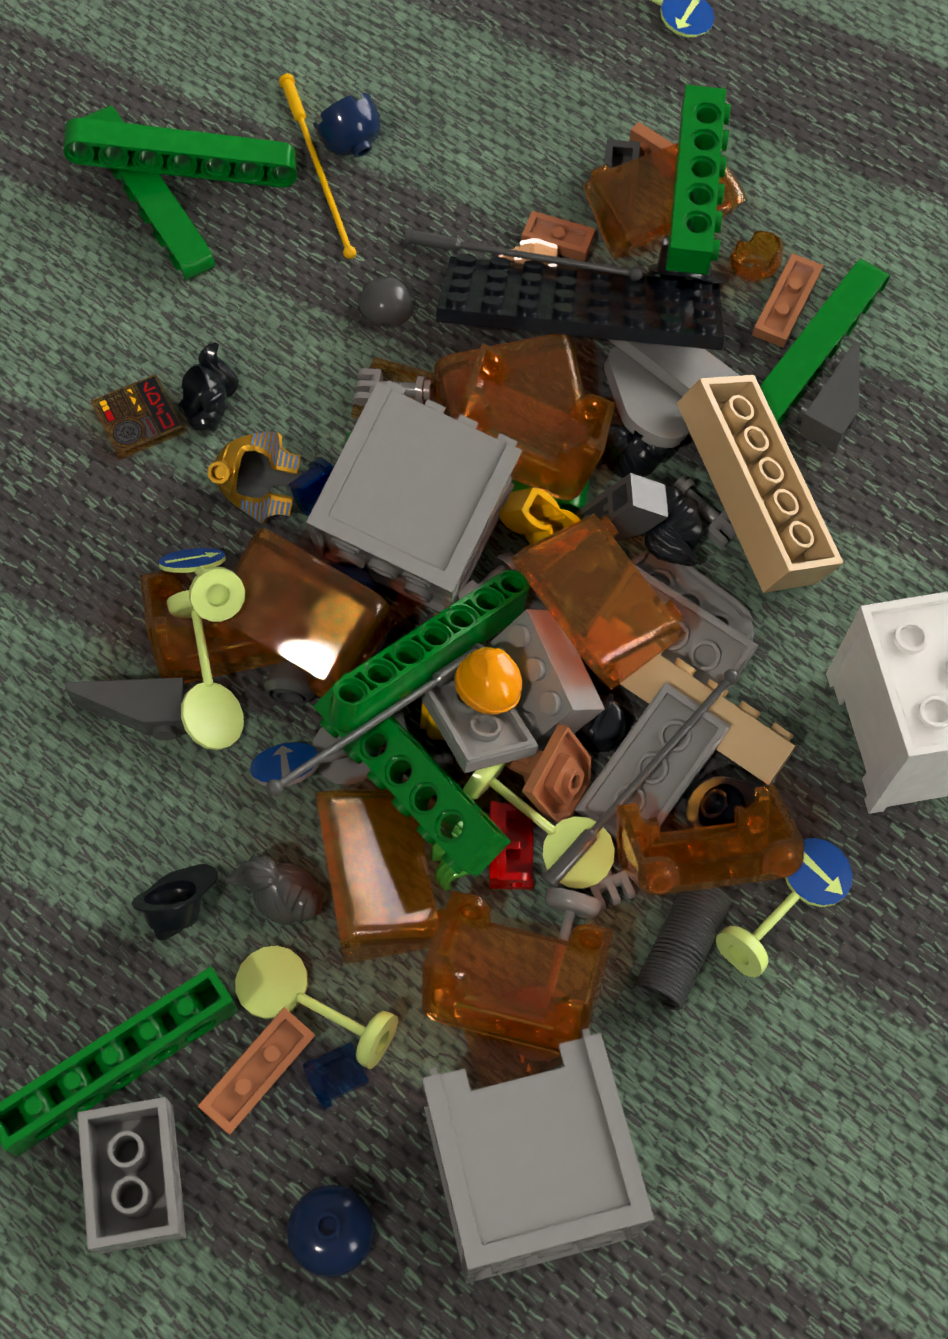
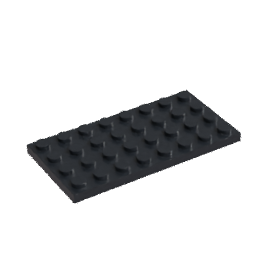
[436,254,724,350]

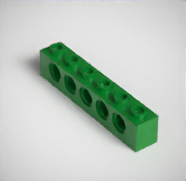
[666,84,731,275]
[313,672,511,877]
[0,966,239,1157]

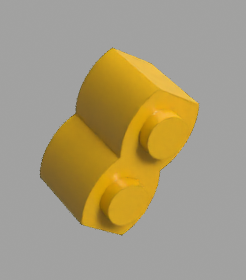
[498,488,586,554]

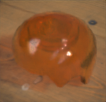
[730,230,783,282]

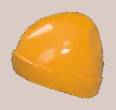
[454,647,522,715]

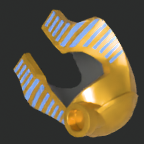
[207,432,312,524]

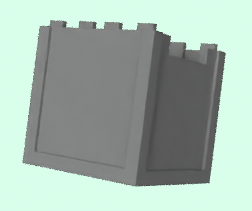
[306,380,522,613]
[422,1028,654,1284]

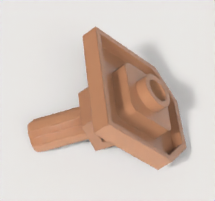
[505,724,591,823]

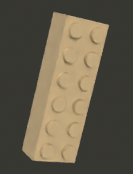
[676,375,844,593]

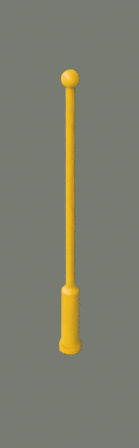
[279,74,356,259]

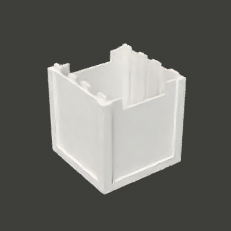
[826,592,948,814]

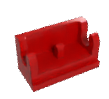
[489,801,533,890]

